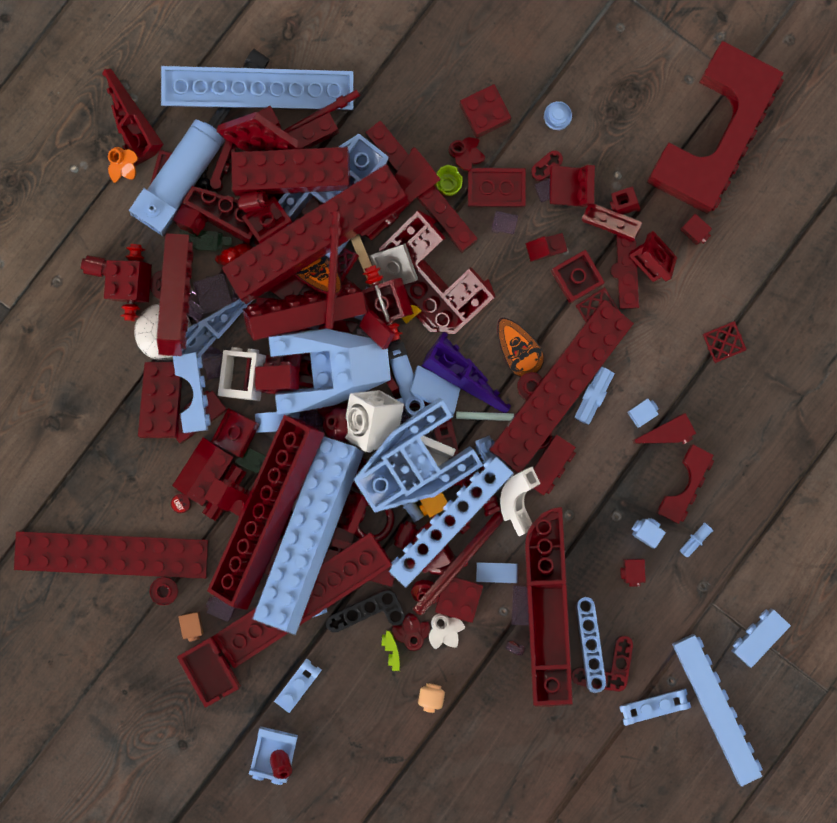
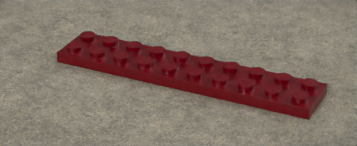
[489,300,634,473]
[14,531,209,579]
[212,532,392,668]

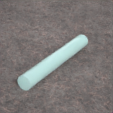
[456,411,514,421]

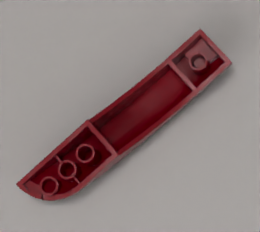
[525,507,573,707]

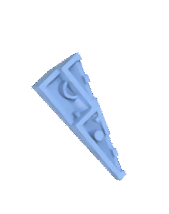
[182,298,252,357]

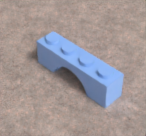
[173,353,211,433]

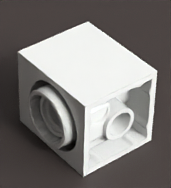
[345,390,404,452]

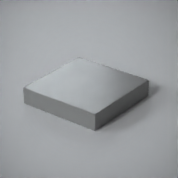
[369,243,418,284]

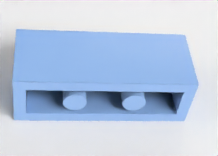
[731,609,791,668]

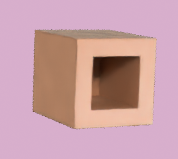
[178,611,204,642]

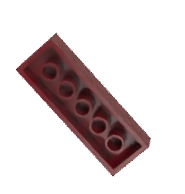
[231,147,350,196]
[156,233,194,356]
[242,282,366,340]

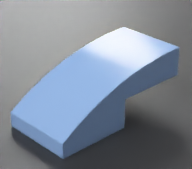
[476,562,518,583]

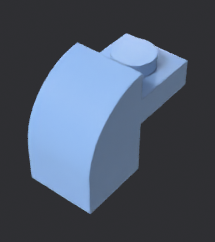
[255,412,300,433]

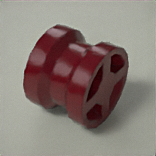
[482,495,501,516]

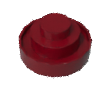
[517,372,543,400]
[149,577,178,606]
[411,580,440,605]

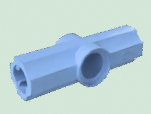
[574,367,615,425]

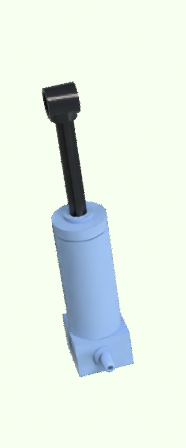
[129,49,270,236]

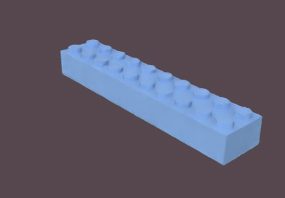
[253,437,364,635]

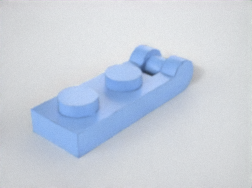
[274,658,322,713]

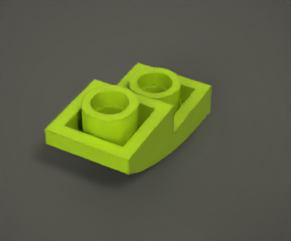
[382,630,400,671]

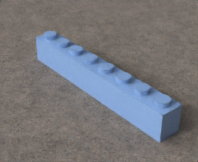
[672,634,763,786]

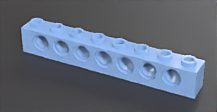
[389,457,513,587]

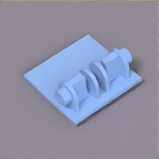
[475,436,503,477]

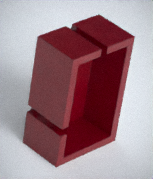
[177,637,241,708]

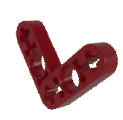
[571,636,633,692]

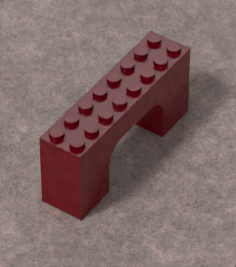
[646,41,784,214]

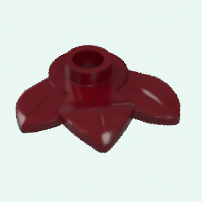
[448,137,485,171]
[392,613,430,651]

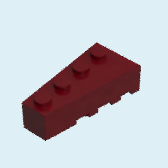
[182,186,255,245]

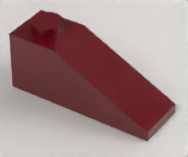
[632,413,696,444]

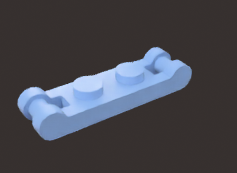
[619,689,691,725]

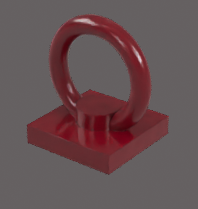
[337,490,395,542]

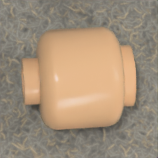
[418,683,445,713]

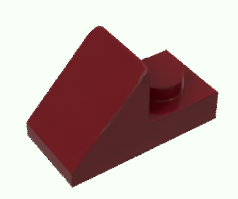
[525,233,568,262]

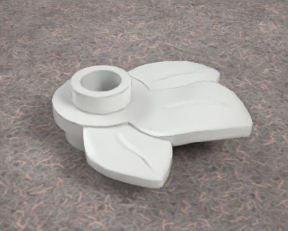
[429,613,465,649]

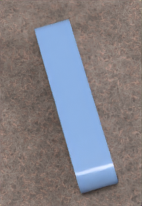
[576,597,606,693]

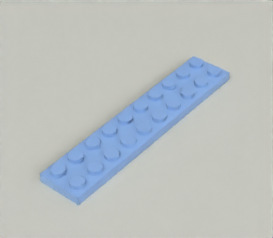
[161,66,353,110]

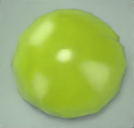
[434,165,463,196]

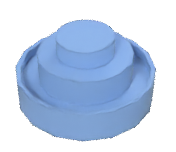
[544,101,572,130]

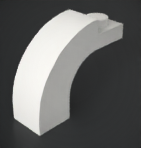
[500,467,540,536]

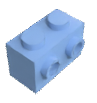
[631,518,666,548]

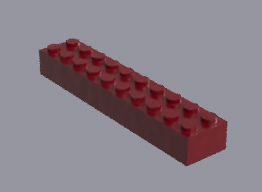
[222,164,410,304]
[207,415,325,610]

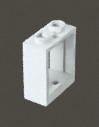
[218,347,266,401]

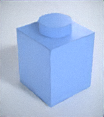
[627,399,659,428]

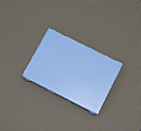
[409,365,460,415]

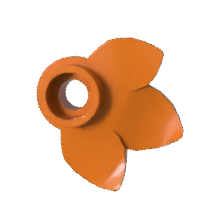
[108,147,138,183]

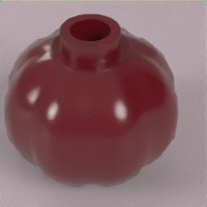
[322,407,348,443]

